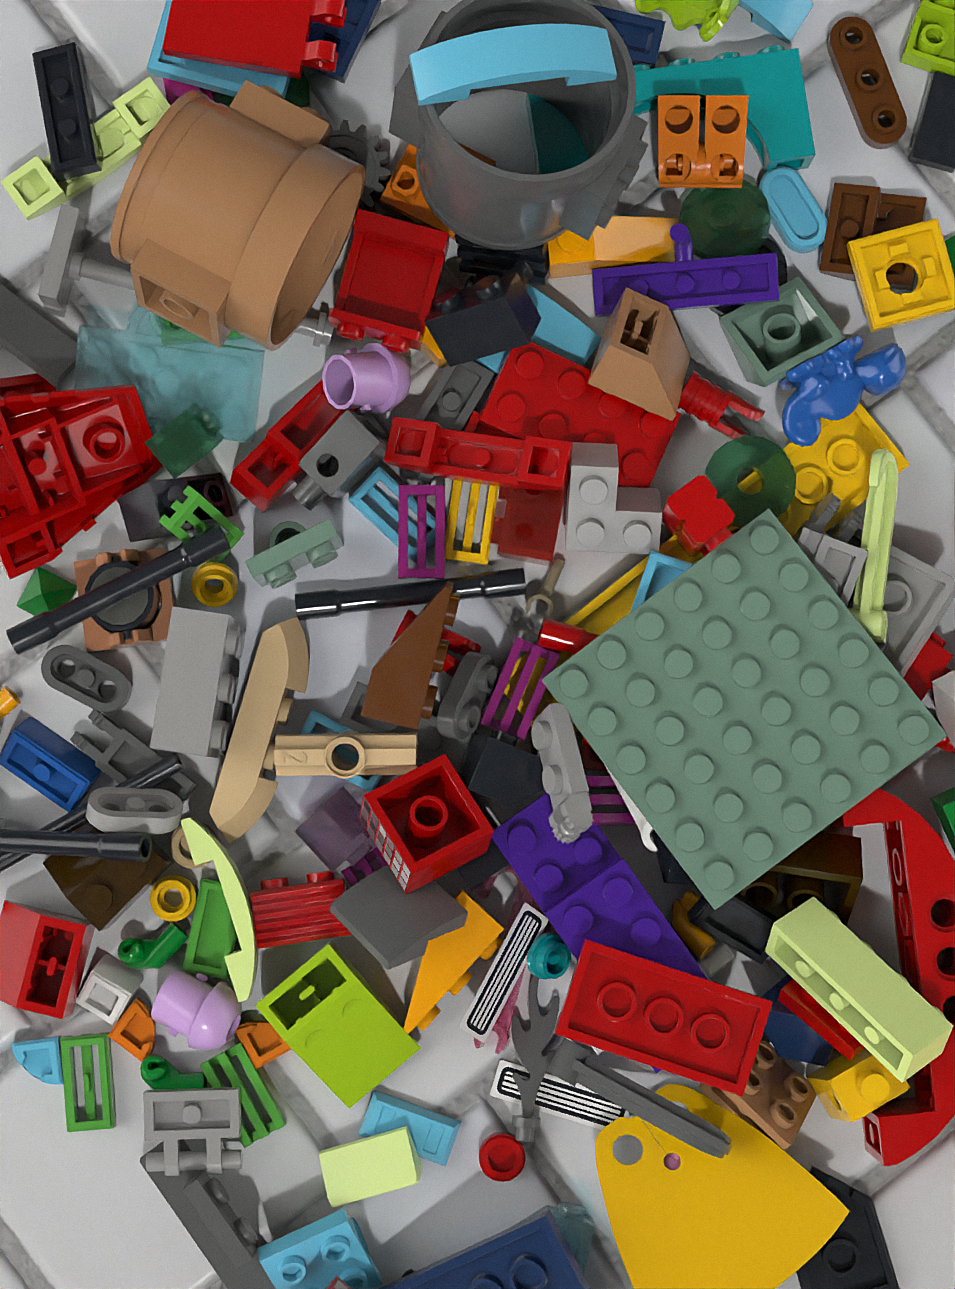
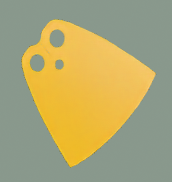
[595,1084,850,1289]

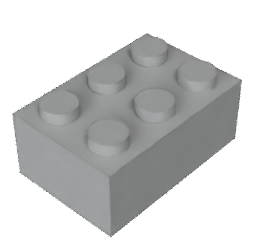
[150,606,245,758]

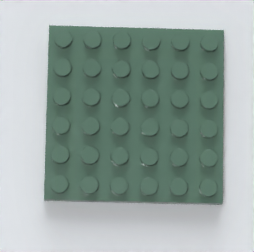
[541,508,948,910]

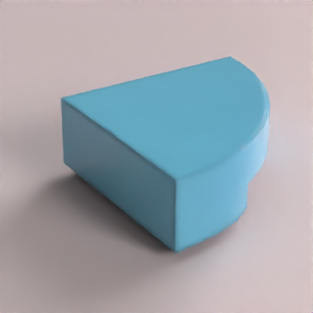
[11,1035,63,1085]

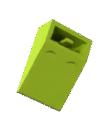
[255,940,421,1109]

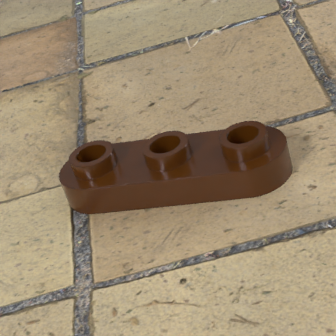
[827,17,907,149]

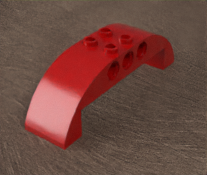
[829,788,955,1166]

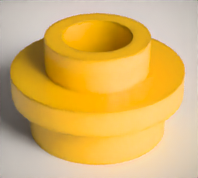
[191,562,238,607]
[150,874,197,921]

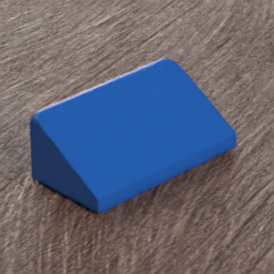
[0,717,102,813]

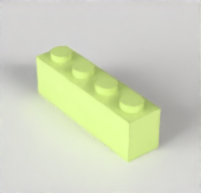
[765,897,953,1083]

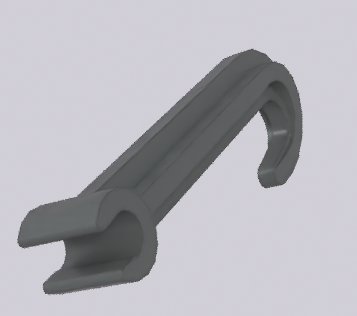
[547,1038,732,1158]

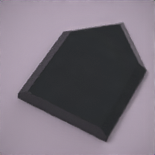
[796,1166,900,1289]

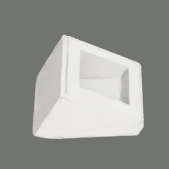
[76,954,144,1026]

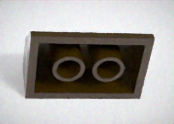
[738,831,863,926]

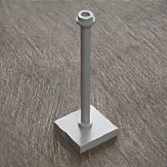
[38,204,334,347]

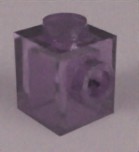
[294,787,373,872]

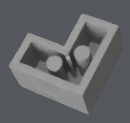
[565,442,663,554]

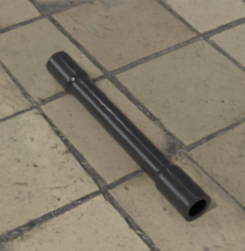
[6,524,231,655]
[295,568,526,621]
[0,829,152,862]

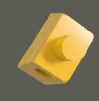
[806,1048,911,1122]

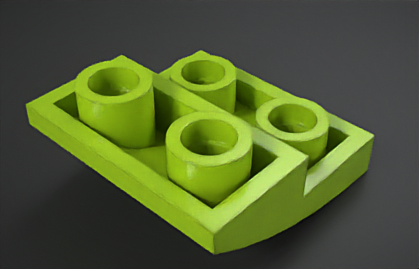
[900,0,955,77]

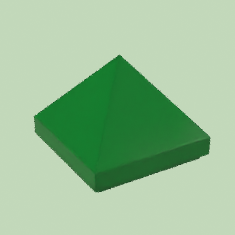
[16,567,78,616]

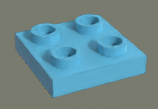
[257,1208,383,1289]

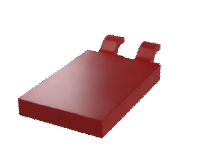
[162,0,347,79]

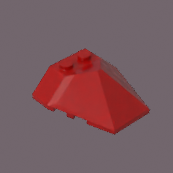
[0,384,163,579]

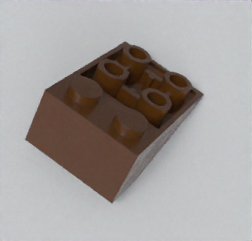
[361,581,461,730]

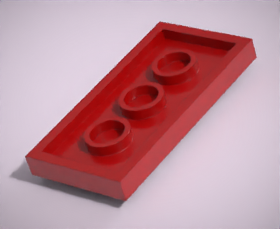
[477,341,682,488]
[554,938,773,1097]

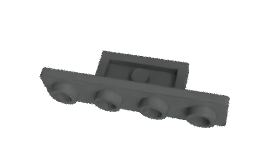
[140,1139,275,1289]

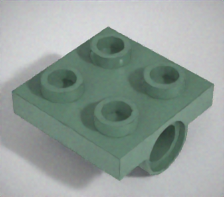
[245,518,344,589]

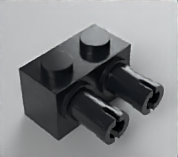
[424,261,542,367]

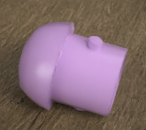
[322,343,411,413]
[151,969,242,1051]

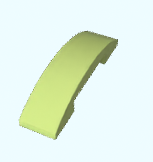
[0,76,171,220]
[180,817,258,1002]

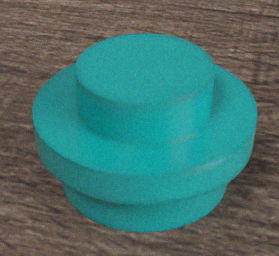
[527,933,571,980]

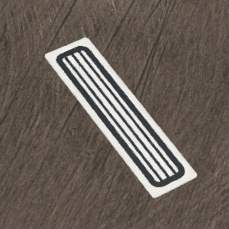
[459,902,549,1043]
[490,1060,630,1130]

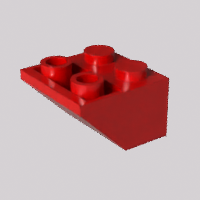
[0,900,95,1019]

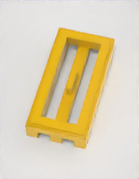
[445,480,499,566]

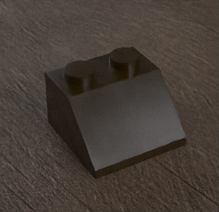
[43,823,174,932]

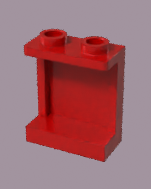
[328,209,449,353]

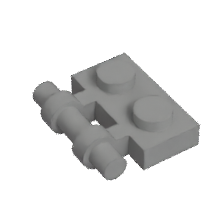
[143,1087,243,1176]

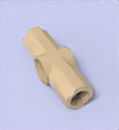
[274,730,419,779]

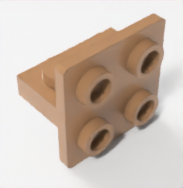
[698,1039,817,1149]

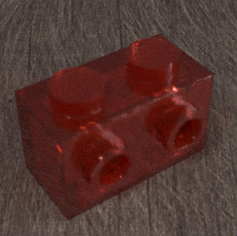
[490,471,569,567]

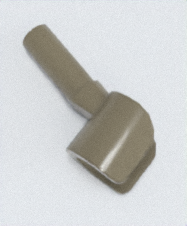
[525,558,565,621]

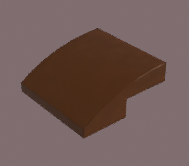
[819,183,928,291]

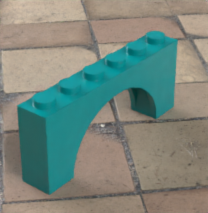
[526,45,816,175]

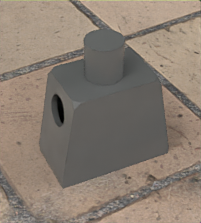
[291,409,388,511]

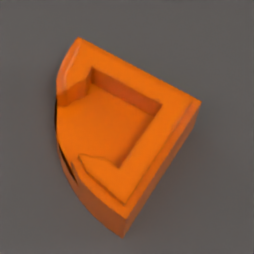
[107,996,156,1062]
[235,1021,291,1069]

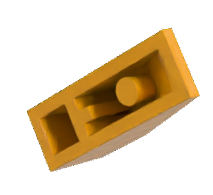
[548,216,679,279]

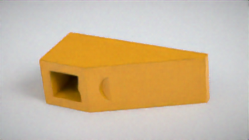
[403,889,504,1034]

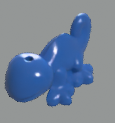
[779,335,907,447]

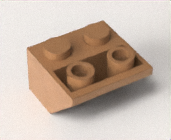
[588,287,691,421]

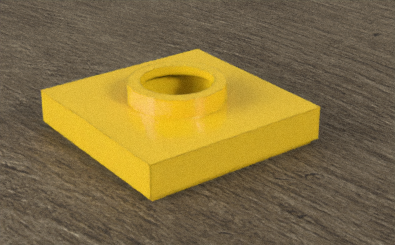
[846,218,955,333]

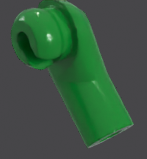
[117,922,189,969]
[140,1055,207,1090]

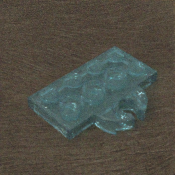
[73,305,265,443]

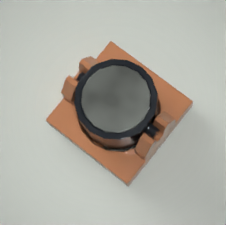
[73,547,175,653]

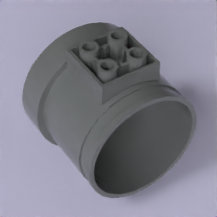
[389,0,649,250]

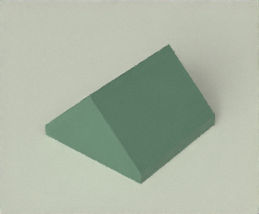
[719,276,846,387]

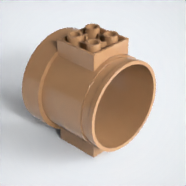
[110,80,366,351]

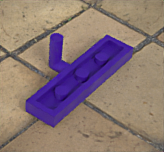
[592,223,780,317]

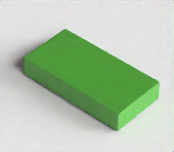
[182,878,248,979]

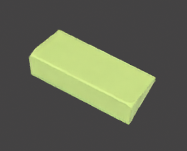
[319,1126,423,1207]

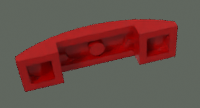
[384,417,573,490]

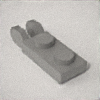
[531,703,594,844]

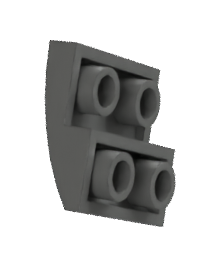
[329,865,468,970]

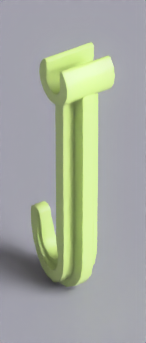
[848,449,899,643]

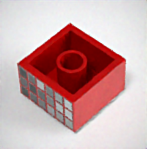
[359,754,494,895]

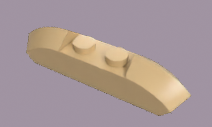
[209,616,309,844]

